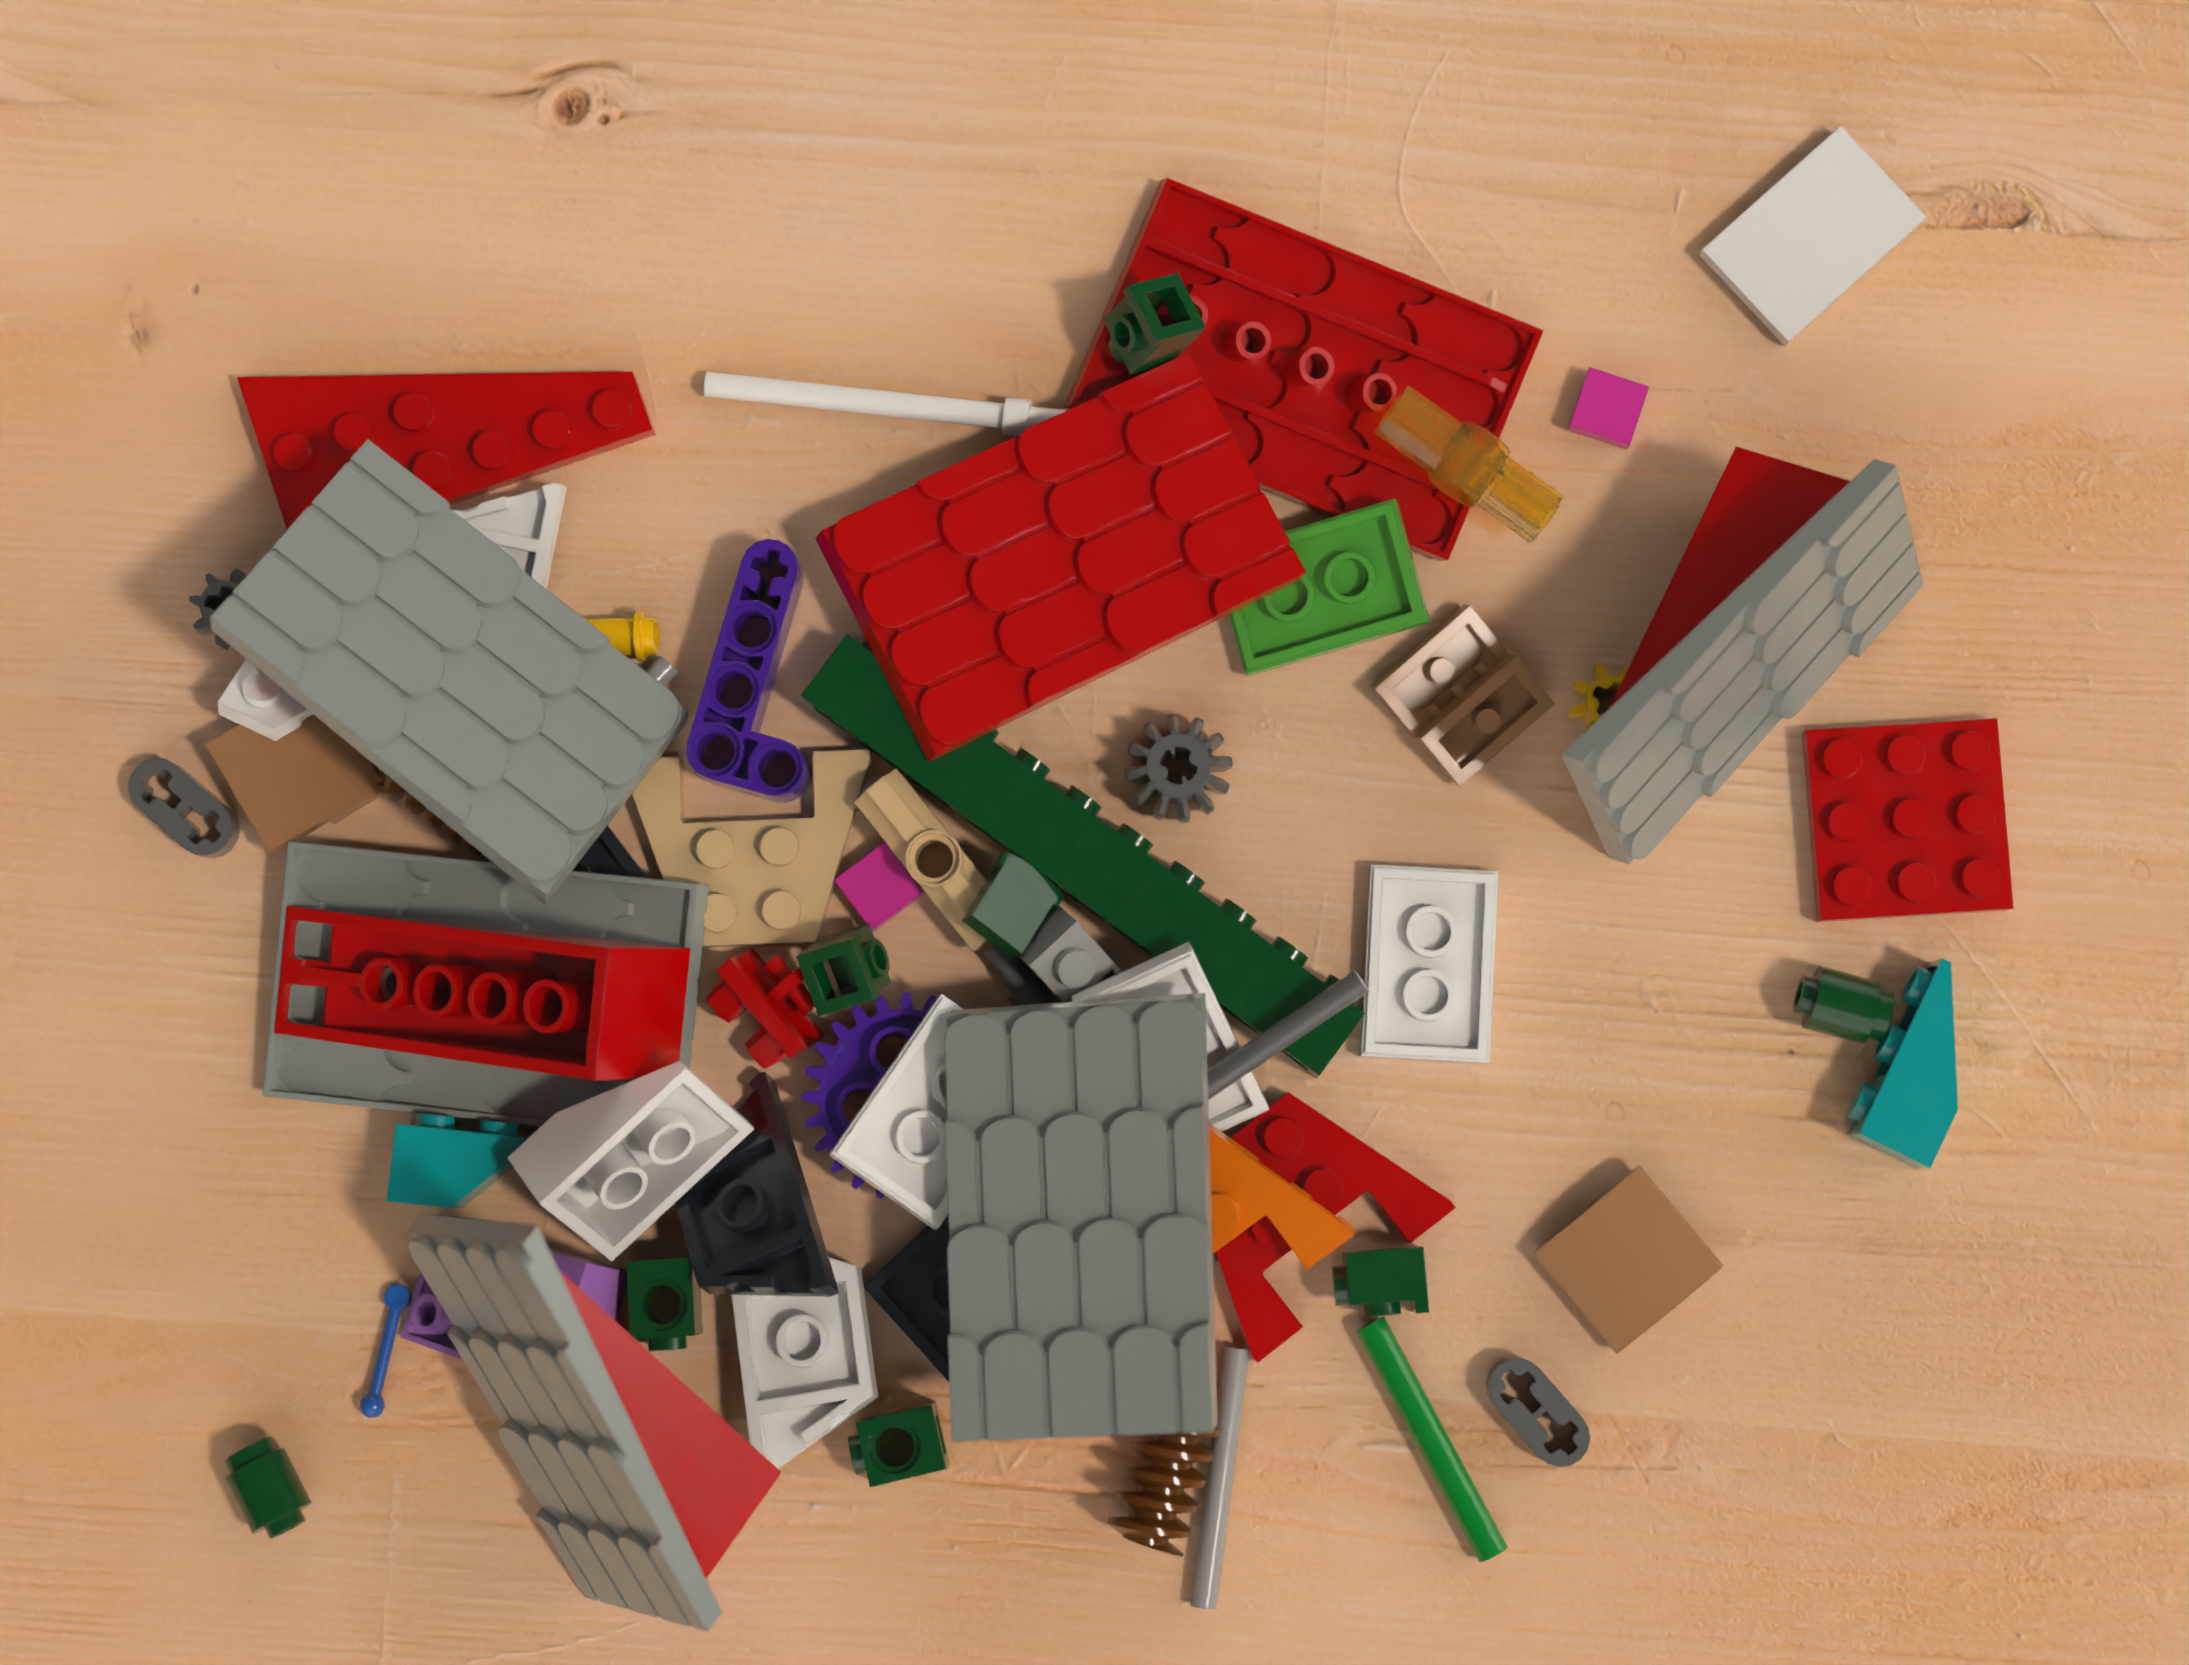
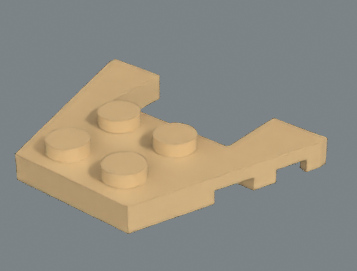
[632,749,872,948]

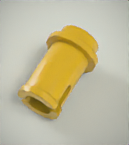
[584,611,660,661]

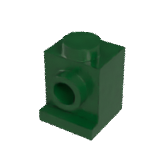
[1103,273,1206,374]
[796,923,891,1016]
[1332,1246,1429,1317]

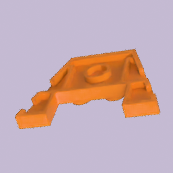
[1209,1123,1357,1270]

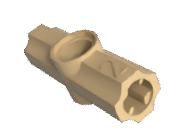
[854,768,989,953]

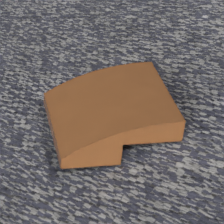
[1369,604,1555,787]
[205,714,385,855]
[1533,1165,1723,1354]

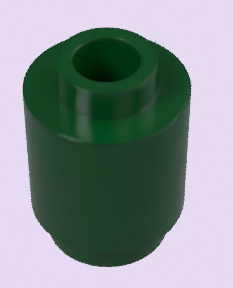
[1793,966,1895,1044]
[224,1437,312,1539]

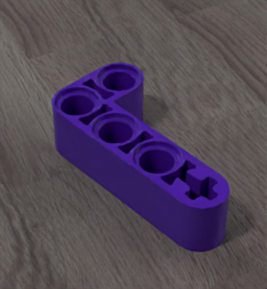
[686,539,811,803]

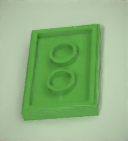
[1230,499,1431,676]

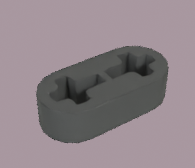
[128,758,240,859]
[1486,1357,1590,1467]

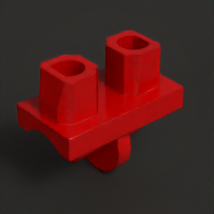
[706,948,826,1069]

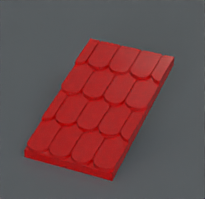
[1063,178,1544,561]
[815,352,1306,762]

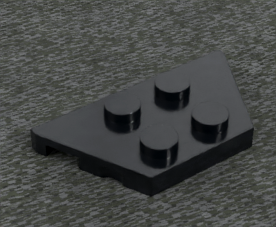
[675,1071,839,1297]

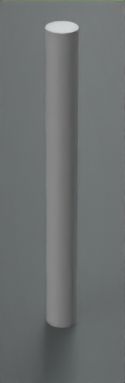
[1190,1346,1250,1610]

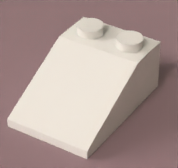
[507,1061,754,1261]

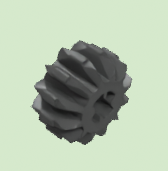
[1124,714,1233,824]

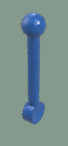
[359,1285,412,1418]

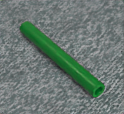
[1356,1316,1508,1562]

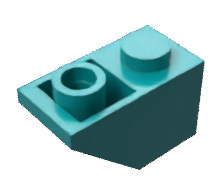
[386,1113,528,1208]

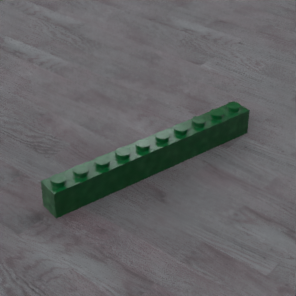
[801,634,1365,1078]

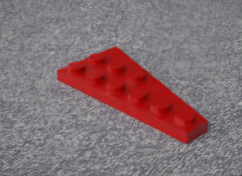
[237,371,656,530]

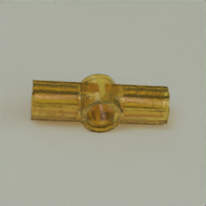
[1374,385,1564,543]

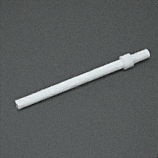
[704,371,1067,436]

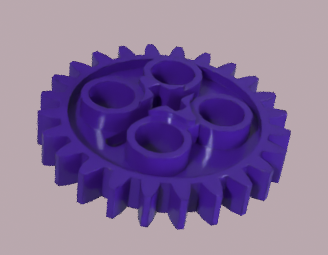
[802,992,936,1199]

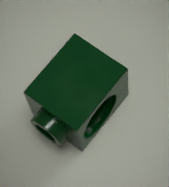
[626,1257,703,1351]
[848,1401,950,1487]

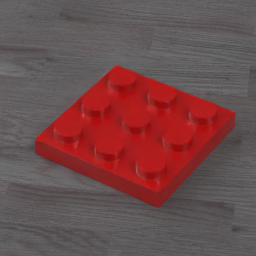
[1802,718,2014,923]

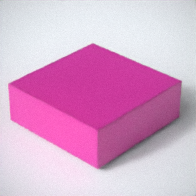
[1567,367,1649,450]
[834,842,924,932]

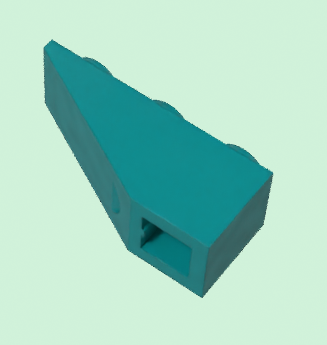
[1846,958,1958,1169]

